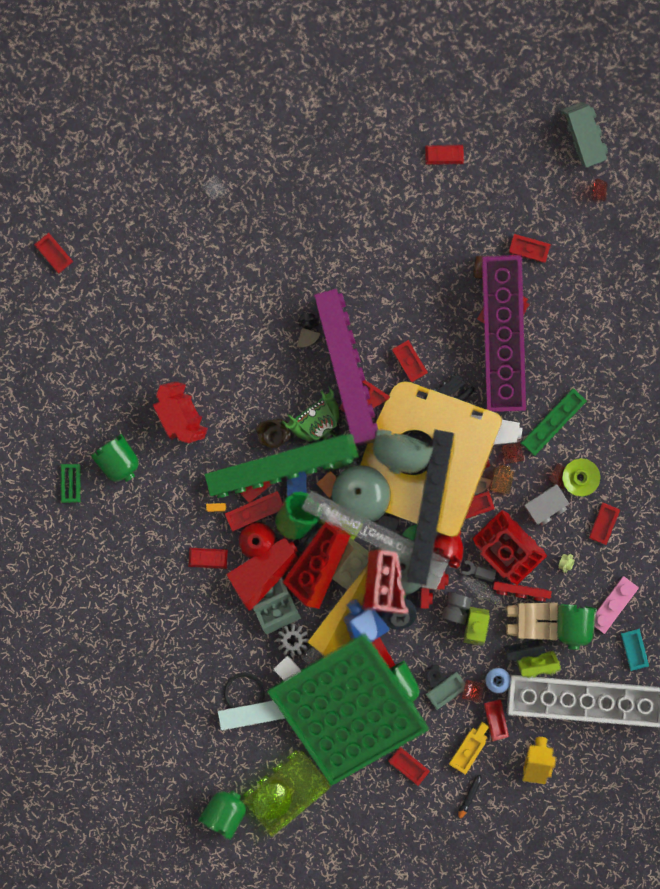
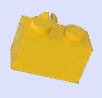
[523,737,556,784]

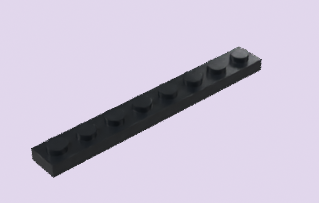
[407,429,454,586]

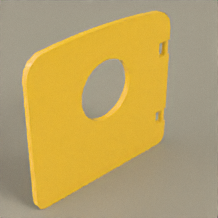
[356,382,502,537]

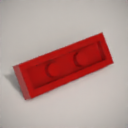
[225,491,283,532]
[492,581,552,601]

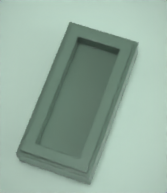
[426,671,468,710]

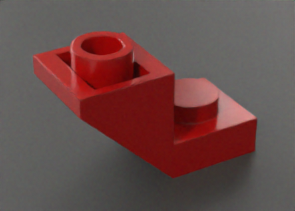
[420,571,449,608]

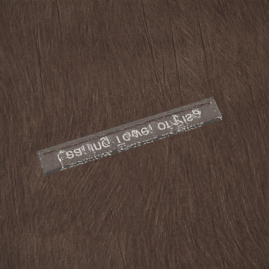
[301,491,449,578]

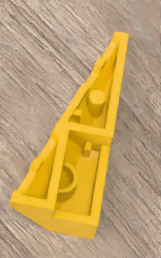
[308,564,368,655]

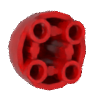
[239,523,276,559]
[431,530,464,569]

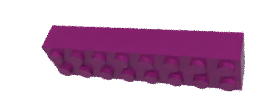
[482,255,526,412]
[315,289,378,447]

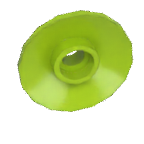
[562,458,600,497]

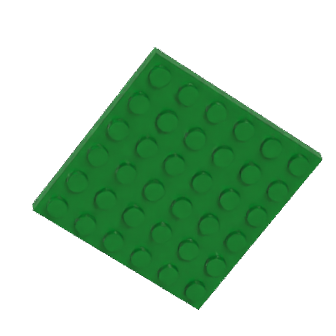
[268,632,429,786]

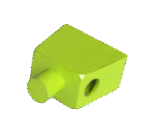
[463,607,490,646]

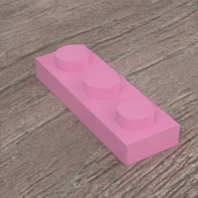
[594,576,639,634]

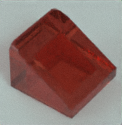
[591,178,608,201]
[501,442,524,464]
[547,463,565,490]
[462,679,485,703]

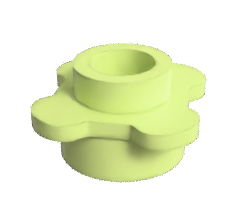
[559,554,575,573]

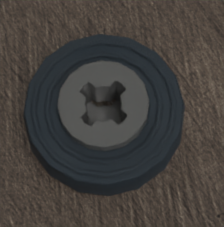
[382,599,417,630]

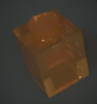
[489,465,514,495]

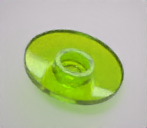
[253,783,291,819]

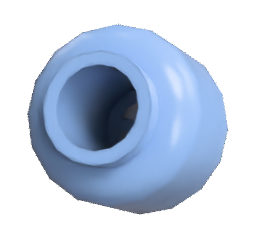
[486,668,511,693]

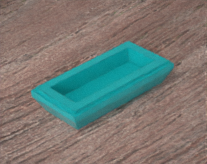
[621,629,649,671]

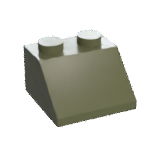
[332,538,369,590]

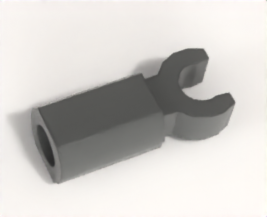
[461,561,496,582]

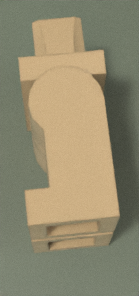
[506,603,558,640]

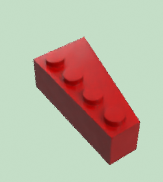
[283,521,351,608]

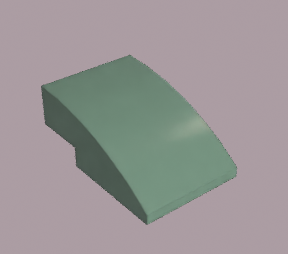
[253,577,301,635]

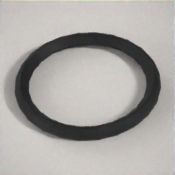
[224,673,264,708]

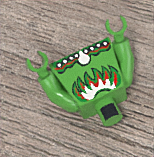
[282,387,340,442]

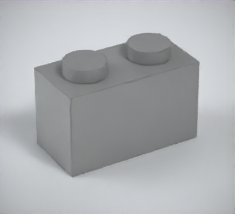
[523,484,569,526]

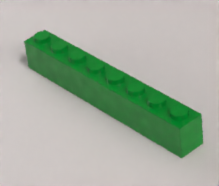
[205,434,358,499]

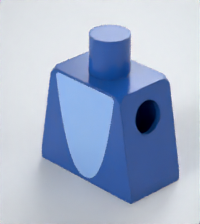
[344,599,390,642]

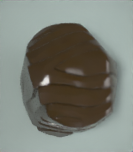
[256,419,292,448]

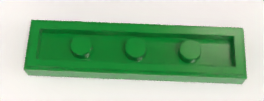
[520,388,587,456]

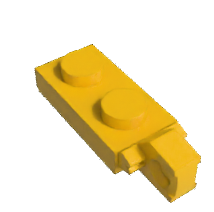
[449,722,489,775]

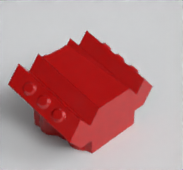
[153,381,208,443]
[473,510,547,585]

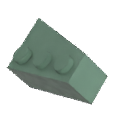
[560,102,608,168]

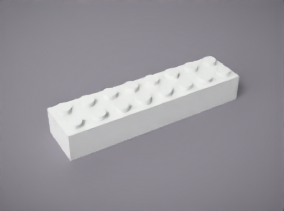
[507,675,660,727]

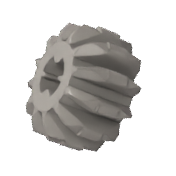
[276,624,309,657]

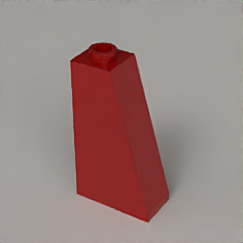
[226,537,299,611]

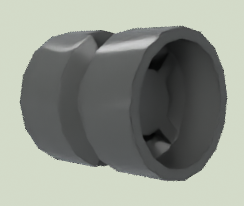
[441,592,472,625]

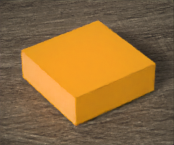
[206,503,227,512]

